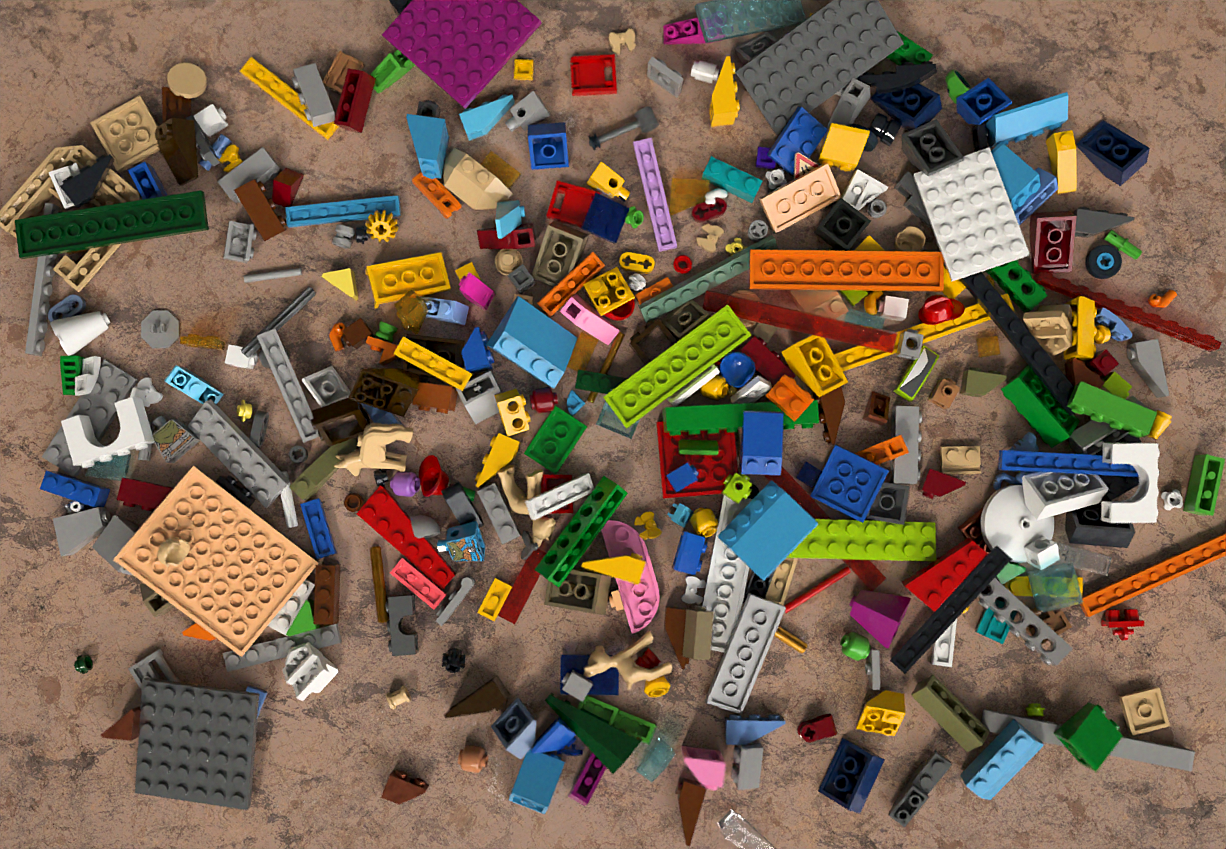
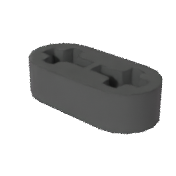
[250,410,269,448]

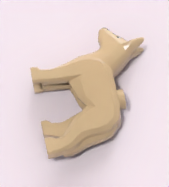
[334,423,413,476]

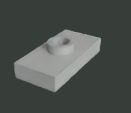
[865,648,880,690]

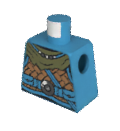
[437,521,486,561]

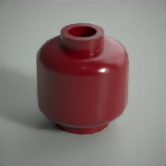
[529,387,558,414]

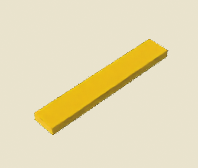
[240,57,339,140]

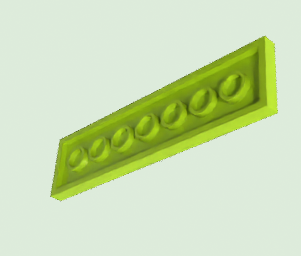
[603,305,751,429]
[786,519,936,562]

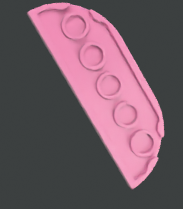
[601,520,660,634]

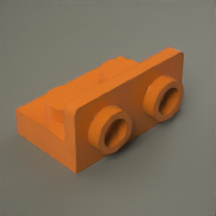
[766,374,814,422]

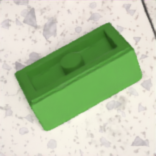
[679,440,719,455]

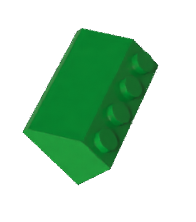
[1001,365,1080,448]

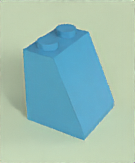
[406,114,449,179]
[991,142,1041,211]
[509,749,565,815]

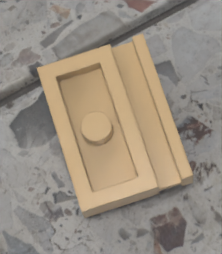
[940,446,981,475]

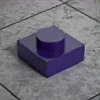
[756,147,776,169]

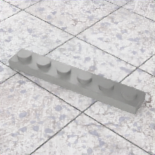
[256,328,319,443]
[223,623,342,672]

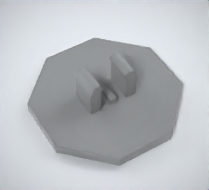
[141,310,180,348]

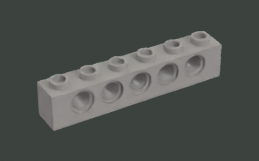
[978,578,1073,666]

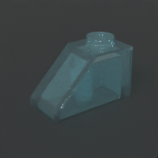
[636,738,675,782]

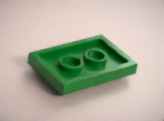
[524,406,587,474]

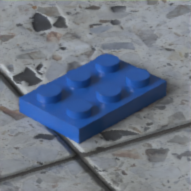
[767,107,828,177]

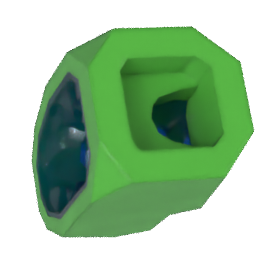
[945,69,972,104]

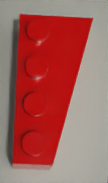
[902,537,988,612]

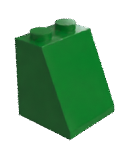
[1053,702,1123,772]

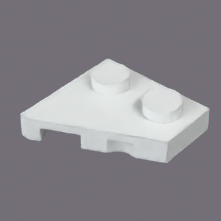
[842,169,888,210]

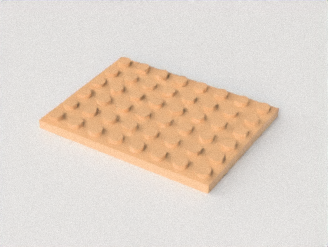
[113,466,319,657]

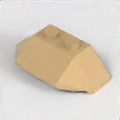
[443,148,513,210]

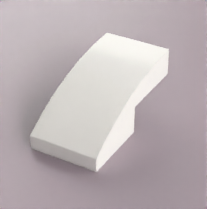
[75,356,101,396]

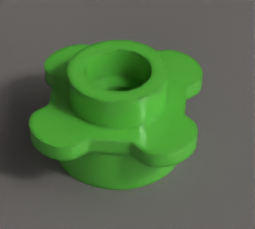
[625,206,644,228]

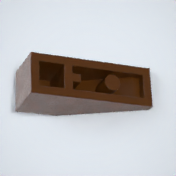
[675,777,707,847]

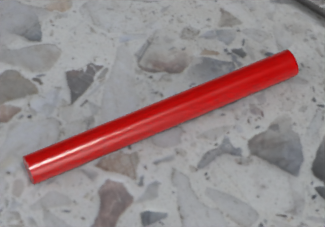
[784,566,851,614]

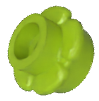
[1025,703,1045,717]

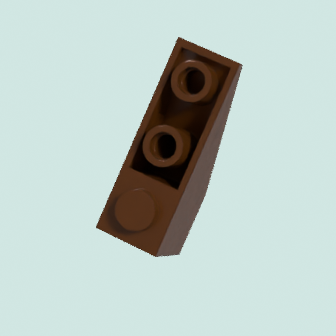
[813,386,845,446]
[664,607,689,669]

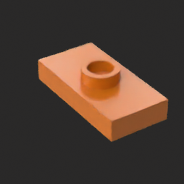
[635,277,673,305]

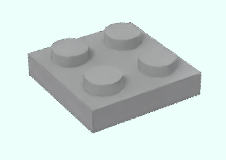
[647,57,683,98]

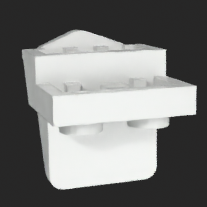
[282,642,338,701]

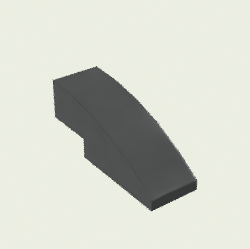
[894,172,932,229]

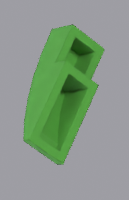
[370,50,415,93]

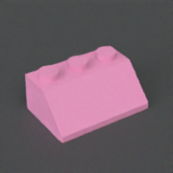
[681,746,725,790]

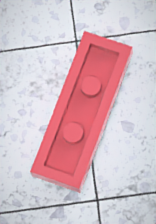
[390,558,447,610]

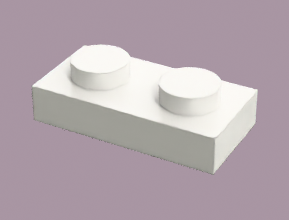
[730,376,772,404]

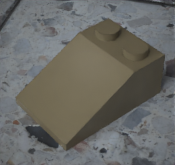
[532,221,589,287]
[544,570,612,615]

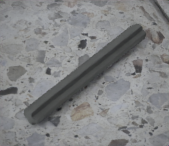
[241,287,316,358]

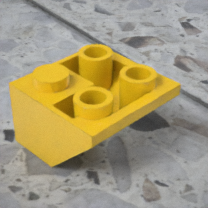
[583,267,635,316]
[856,690,906,736]

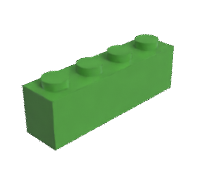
[1067,381,1157,438]

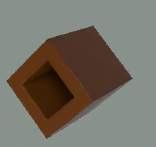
[342,318,375,349]

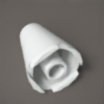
[50,311,111,356]

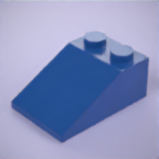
[740,411,783,475]

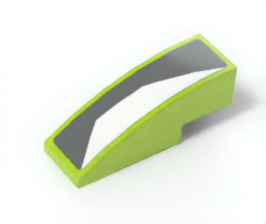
[893,345,939,402]

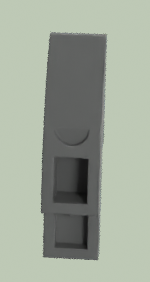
[888,750,952,827]

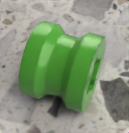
[375,321,398,343]

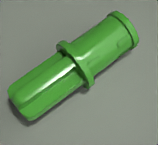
[1104,229,1142,260]

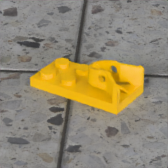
[365,252,451,308]

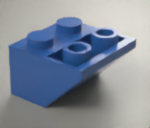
[461,327,495,375]

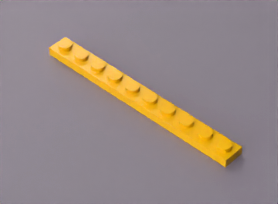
[834,293,1015,372]

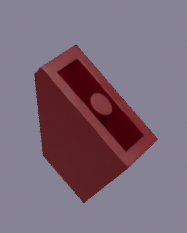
[917,468,966,499]

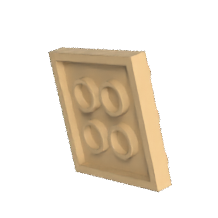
[91,95,160,173]

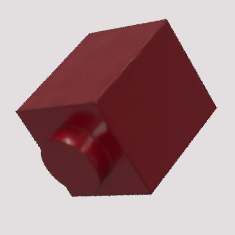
[1085,349,1119,377]

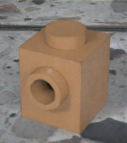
[928,378,960,409]

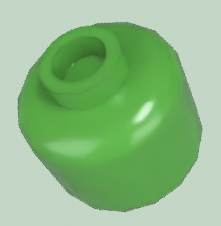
[840,632,871,661]

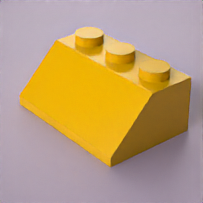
[1063,296,1097,361]

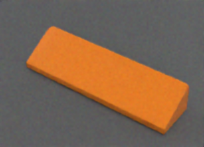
[537,251,605,317]

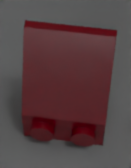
[1029,211,1076,274]

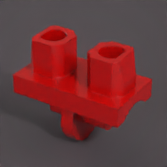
[1101,609,1145,641]

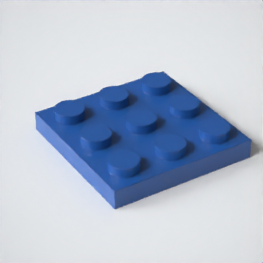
[810,444,889,523]

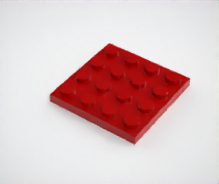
[656,421,740,499]

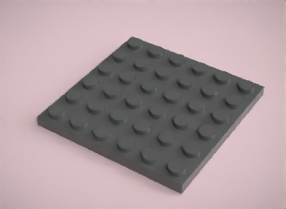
[135,677,259,810]

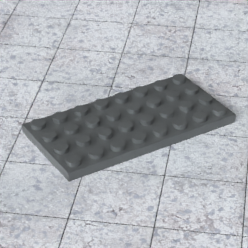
[735,0,904,135]

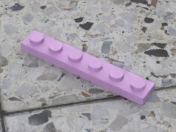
[633,138,677,252]

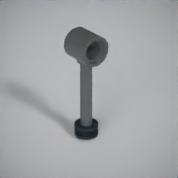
[588,107,659,150]

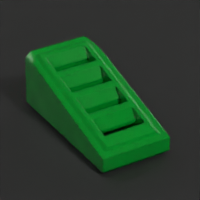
[60,356,85,395]

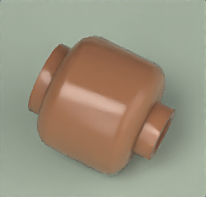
[458,745,488,773]

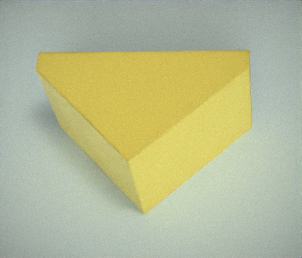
[321,268,358,301]

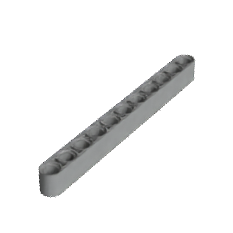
[981,709,1195,771]

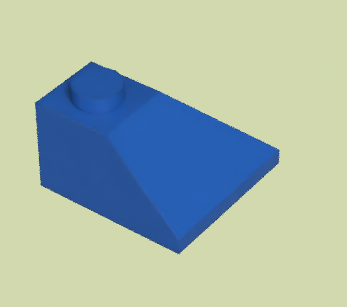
[530,716,576,754]

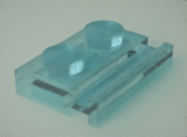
[85,454,131,481]

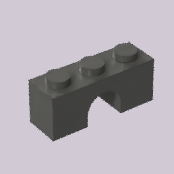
[386,594,419,656]

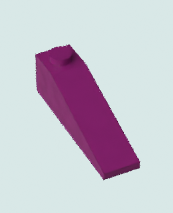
[568,752,606,806]

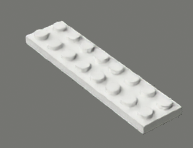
[702,494,753,652]

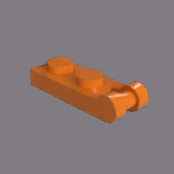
[412,172,462,219]

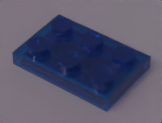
[560,654,619,695]

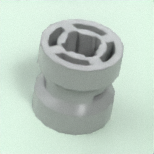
[332,224,355,249]

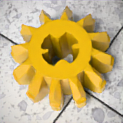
[365,209,399,243]

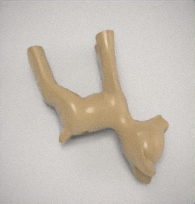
[497,465,556,548]
[583,631,672,690]

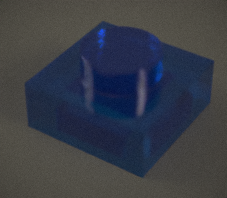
[795,462,822,488]

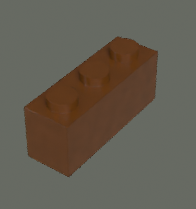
[234,179,287,241]
[314,564,341,625]

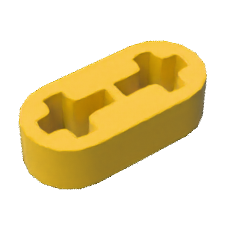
[619,252,655,274]

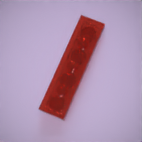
[498,549,546,624]

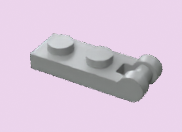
[436,576,475,626]

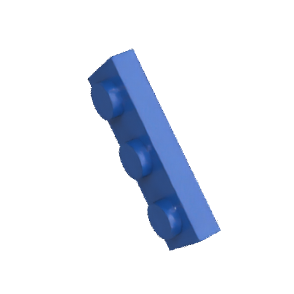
[300,498,337,560]

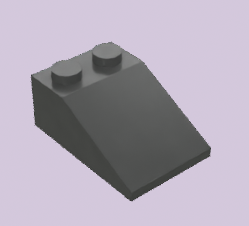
[902,119,964,176]

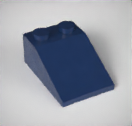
[871,72,942,131]
[1076,120,1150,186]

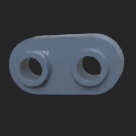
[48,295,86,322]

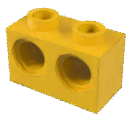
[494,389,531,436]

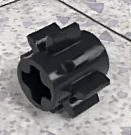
[442,648,466,673]

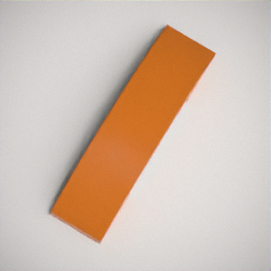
[855,434,909,464]

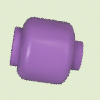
[390,471,421,497]

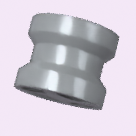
[747,220,768,242]

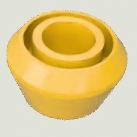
[644,675,670,697]

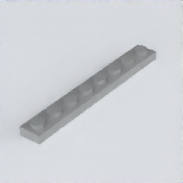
[25,203,62,356]

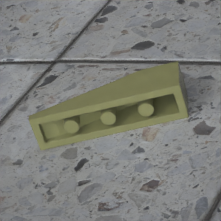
[289,438,359,501]

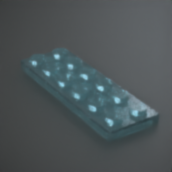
[695,0,806,43]

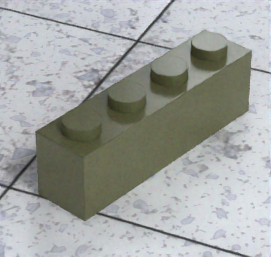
[911,675,990,752]

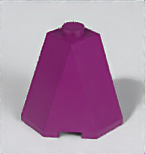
[849,590,911,649]

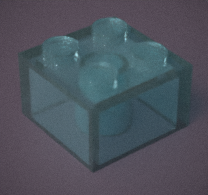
[1027,563,1084,612]

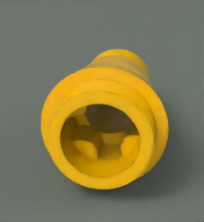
[1147,410,1172,440]

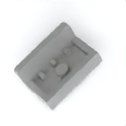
[223,221,257,263]

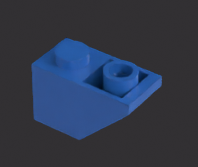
[666,463,699,492]

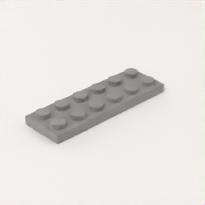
[42,359,139,477]
[187,399,290,508]
[705,593,786,715]

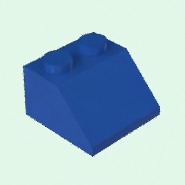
[956,77,1012,125]
[528,122,569,170]
[672,531,708,575]

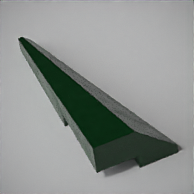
[545,693,643,774]

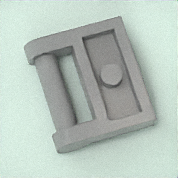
[129,649,181,691]

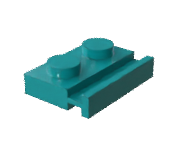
[975,599,1017,644]

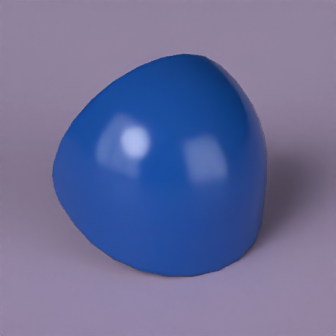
[720,352,755,388]

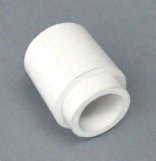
[691,60,720,84]

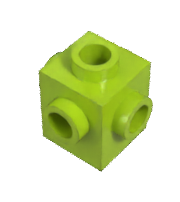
[721,472,752,504]

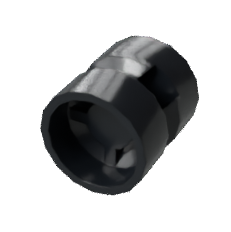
[869,112,902,146]

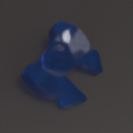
[557,744,583,757]

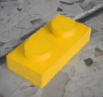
[477,578,513,622]

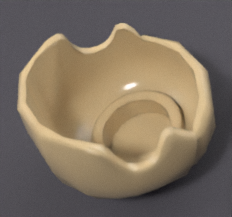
[894,226,926,252]
[157,537,190,567]

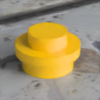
[1094,325,1111,344]

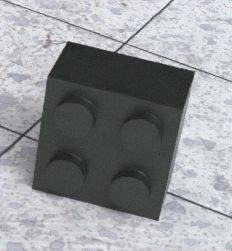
[814,198,871,251]

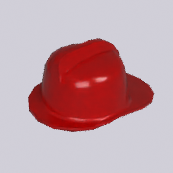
[918,295,965,325]
[419,455,449,497]

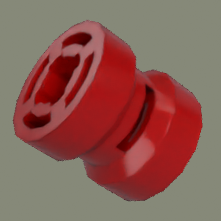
[634,648,662,669]

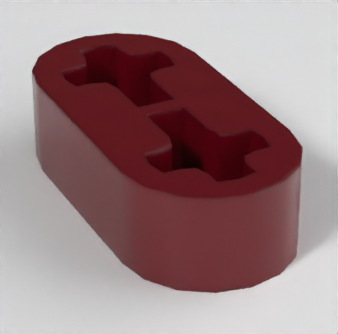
[691,198,727,223]

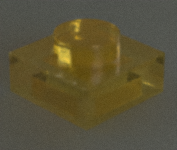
[976,336,1000,358]

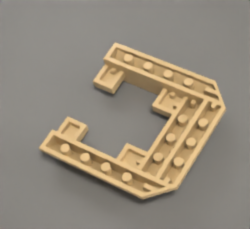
[0,145,141,292]

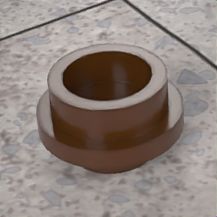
[344,493,364,512]

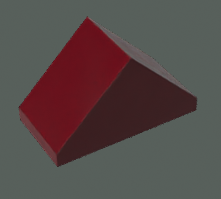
[272,168,304,207]

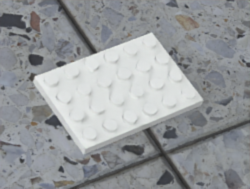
[913,147,1030,282]

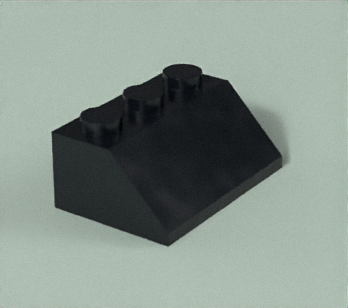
[1065,502,1135,548]

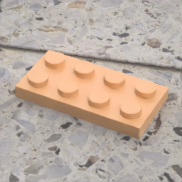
[759,163,842,233]

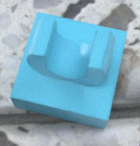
[667,503,693,528]

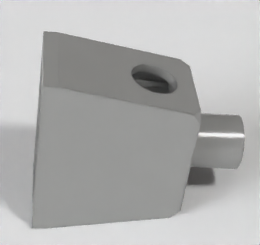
[505,91,551,132]

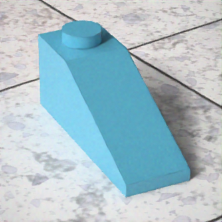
[495,200,525,239]

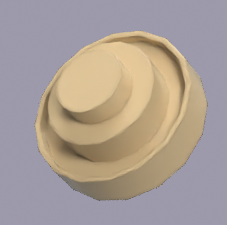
[495,249,523,276]

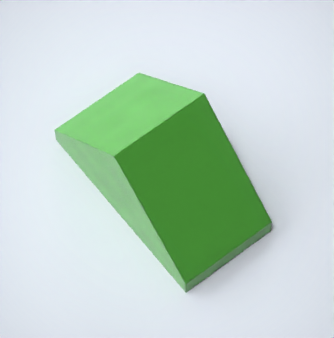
[286,599,320,636]

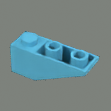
[459,95,515,141]

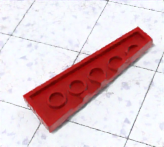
[356,485,456,590]

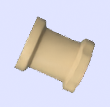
[386,685,411,709]

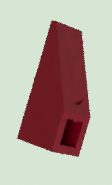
[477,223,536,249]

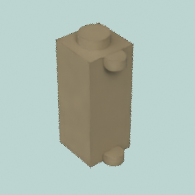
[683,606,714,660]

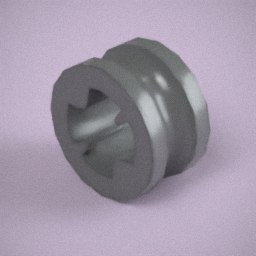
[289,445,308,463]

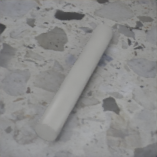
[244,268,302,283]

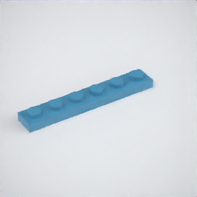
[285,195,401,227]

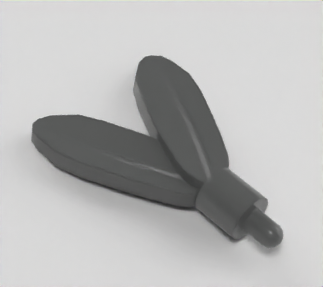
[521,530,538,560]

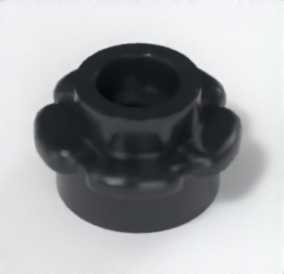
[356,226,368,244]
[373,469,388,486]

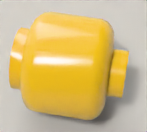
[700,375,729,400]
[690,508,719,537]

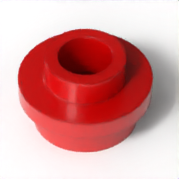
[673,255,692,274]

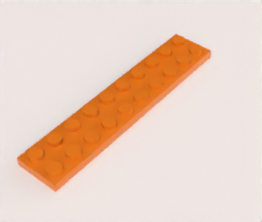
[749,250,944,292]

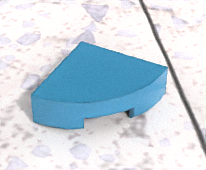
[567,390,586,417]

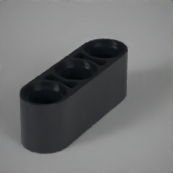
[441,481,484,528]

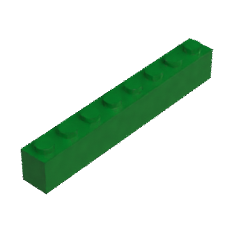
[662,400,819,436]

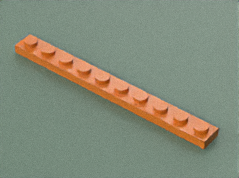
[1078,532,1226,617]

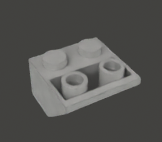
[456,371,509,424]
[731,743,763,790]

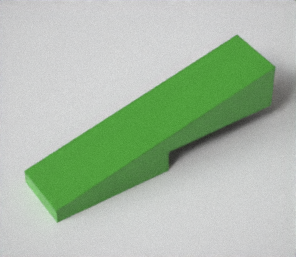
[578,695,657,745]

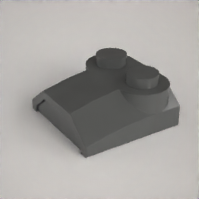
[865,482,910,525]

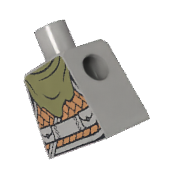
[153,416,201,463]

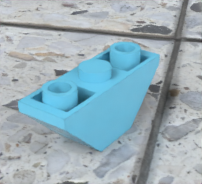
[164,365,224,404]

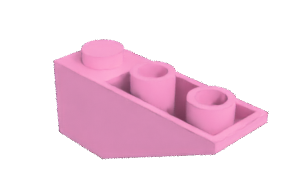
[560,294,620,345]

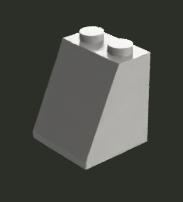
[92,515,140,576]

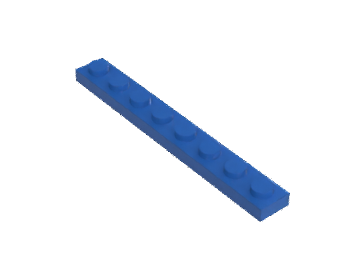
[998,450,1139,477]

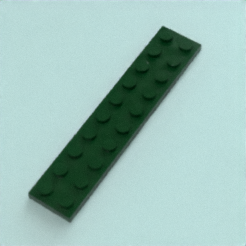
[15,190,209,259]

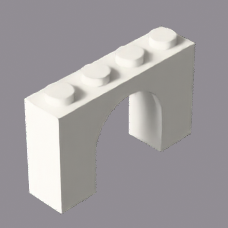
[61,397,154,468]
[1101,442,1160,523]

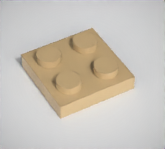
[1119,687,1170,736]

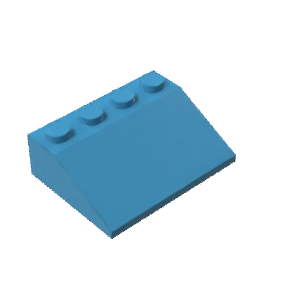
[486,296,578,388]
[717,480,818,581]

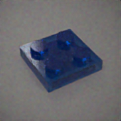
[580,193,629,244]

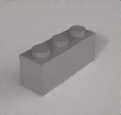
[291,63,335,127]
[217,147,281,204]
[477,483,522,544]

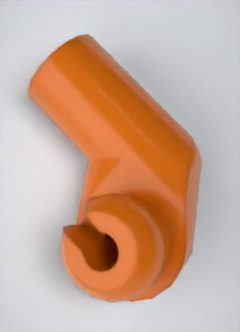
[1148,289,1177,308]
[329,322,346,351]

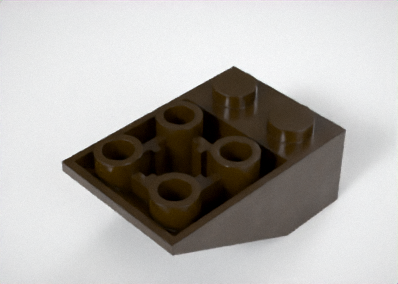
[348,368,419,417]

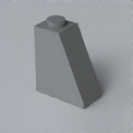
[53,507,111,556]

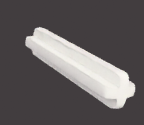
[280,471,298,528]

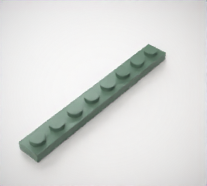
[638,235,779,323]

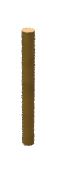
[586,332,625,404]

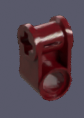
[797,714,838,742]

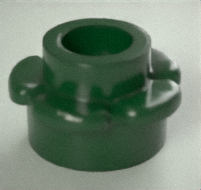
[74,655,93,674]

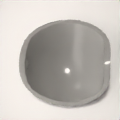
[411,515,441,539]

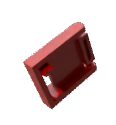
[570,54,617,96]
[546,180,600,230]

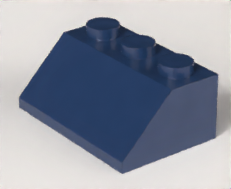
[818,738,885,814]

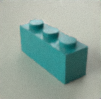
[701,156,763,203]

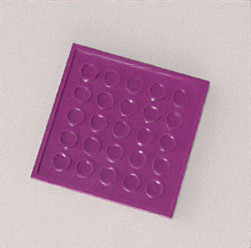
[382,0,542,109]

